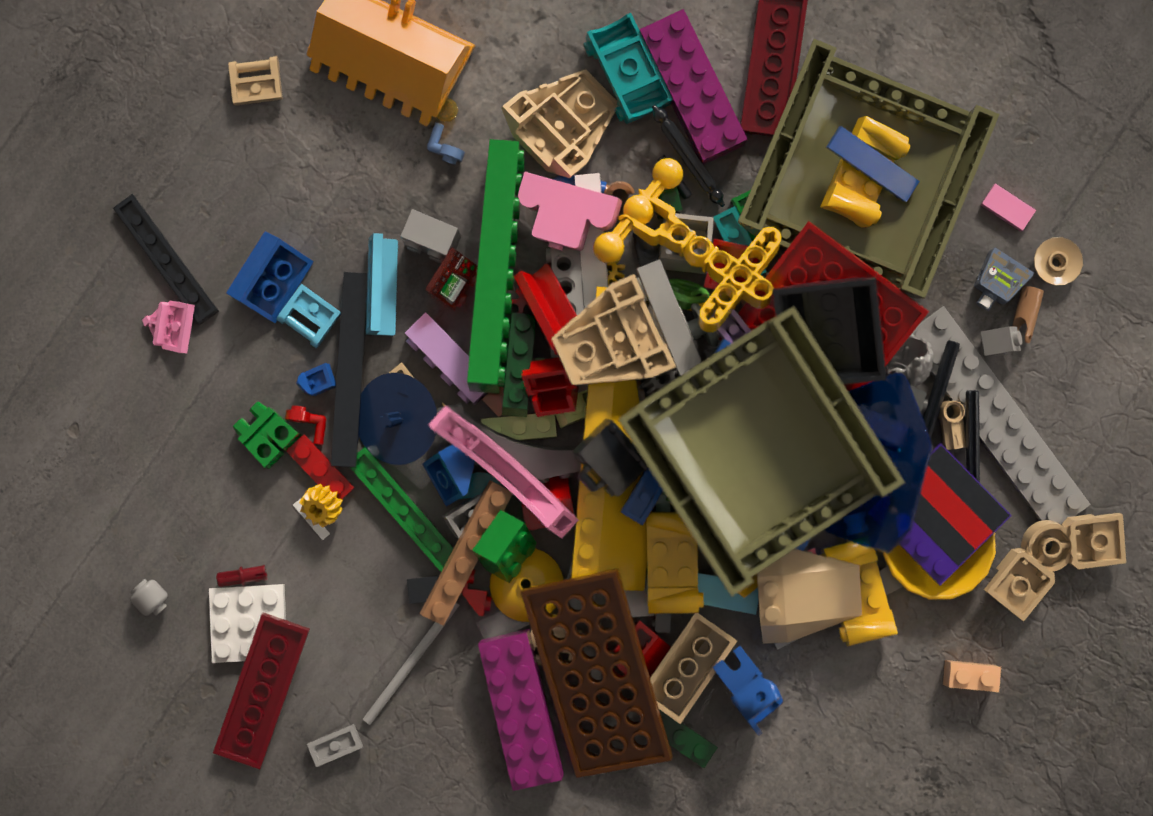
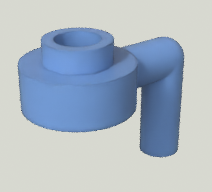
[427,122,465,165]

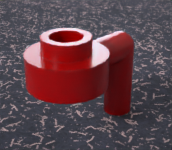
[285,406,327,445]

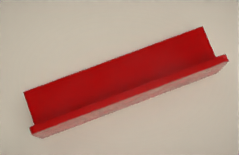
[514,264,577,356]

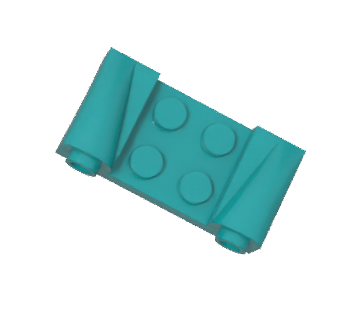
[583,13,673,124]

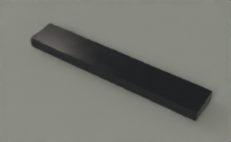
[113,194,219,325]

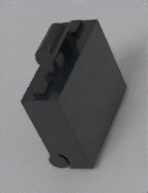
[573,419,649,497]

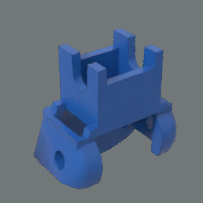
[712,646,783,736]

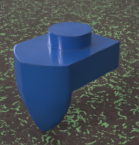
[296,363,336,396]

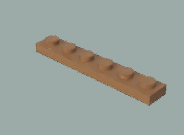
[420,480,513,626]

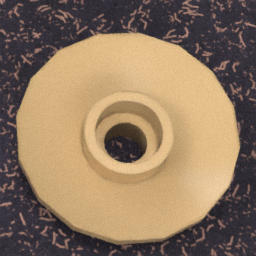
[1034,237,1083,286]

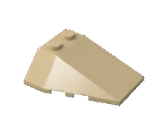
[501,69,617,178]
[552,274,676,385]
[757,549,862,644]

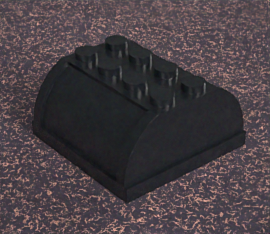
[772,277,887,384]

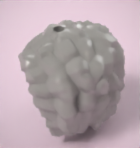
[886,334,934,387]

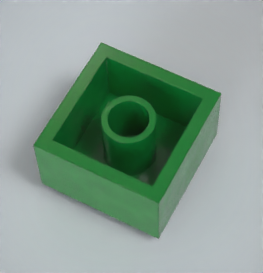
[472,510,537,583]

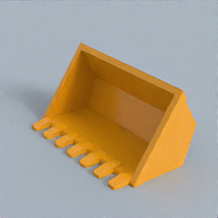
[306,0,476,126]

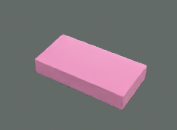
[980,184,1036,232]

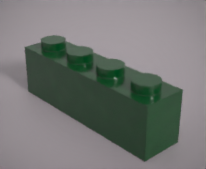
[502,312,536,418]

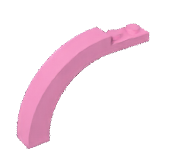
[429,406,578,539]

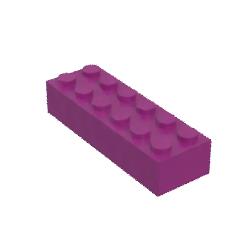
[640,9,747,165]
[478,629,564,791]

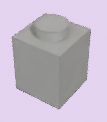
[981,326,1023,356]

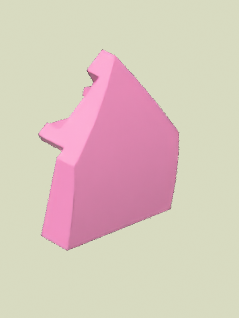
[142,301,195,353]

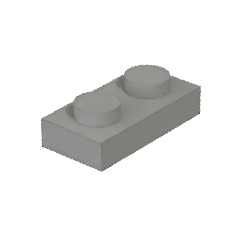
[307,724,363,767]

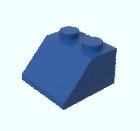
[422,445,475,507]

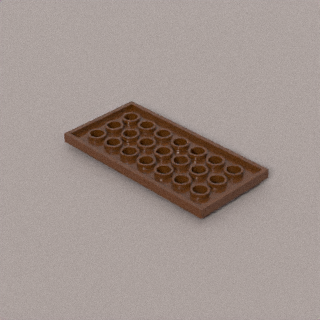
[521,568,673,778]

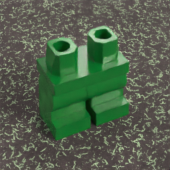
[233,402,302,469]

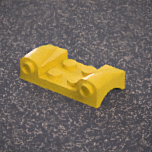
[820,116,910,228]
[647,511,704,614]
[820,537,898,647]

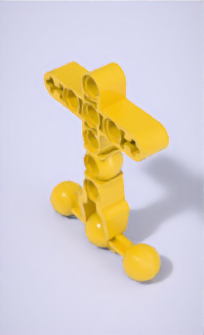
[593,158,781,333]

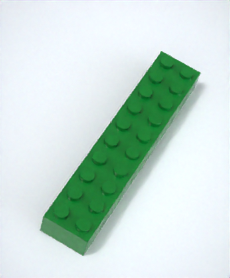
[467,139,525,394]

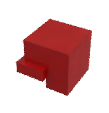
[522,357,579,417]

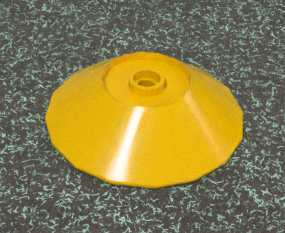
[883,530,996,600]

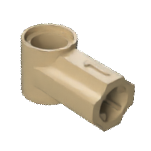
[938,401,966,450]

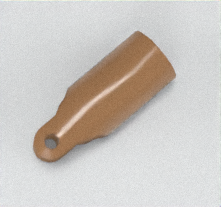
[1012,286,1044,343]

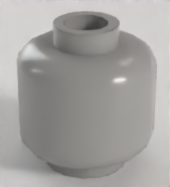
[130,579,168,616]

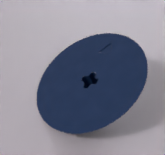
[359,373,437,465]

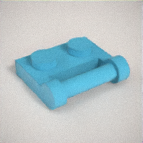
[276,284,341,348]

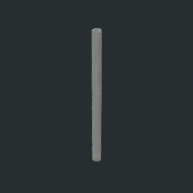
[363,602,460,725]

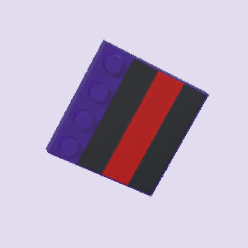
[869,444,1012,585]

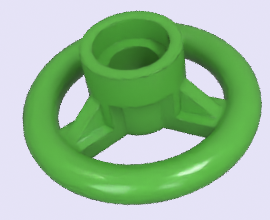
[668,279,710,310]

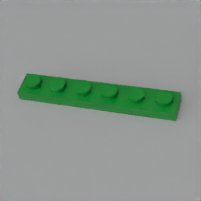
[351,447,454,572]

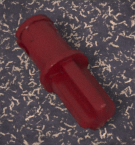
[216,565,267,587]

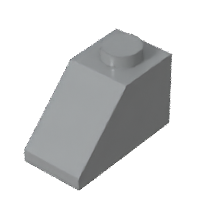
[442,493,483,538]

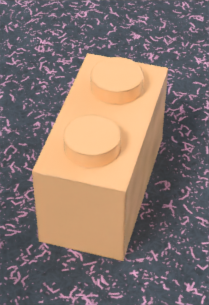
[943,660,1001,692]

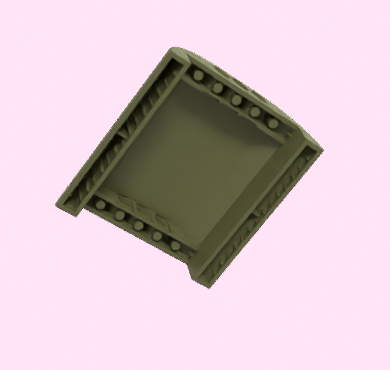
[738,39,999,299]
[619,307,905,596]

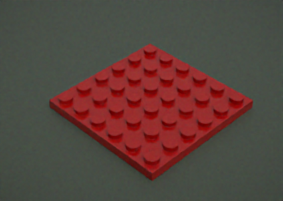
[718,221,929,395]

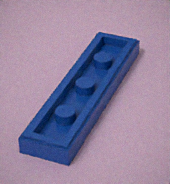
[826,126,920,202]

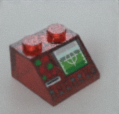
[425,247,478,311]

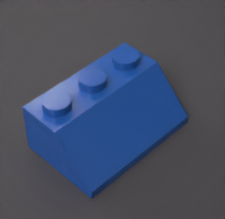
[226,231,314,323]

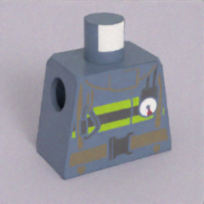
[974,248,1034,311]

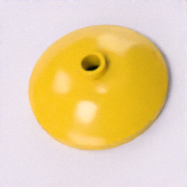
[490,549,563,622]

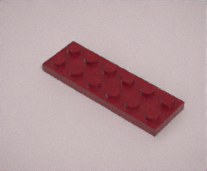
[740,0,808,137]
[213,612,310,769]

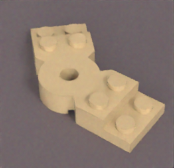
[984,513,1126,621]

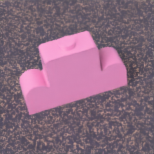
[518,172,623,251]

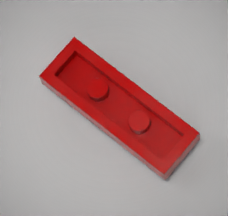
[286,434,355,500]

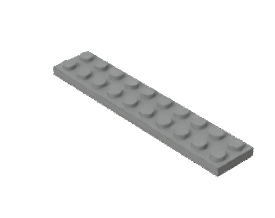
[912,306,1091,524]

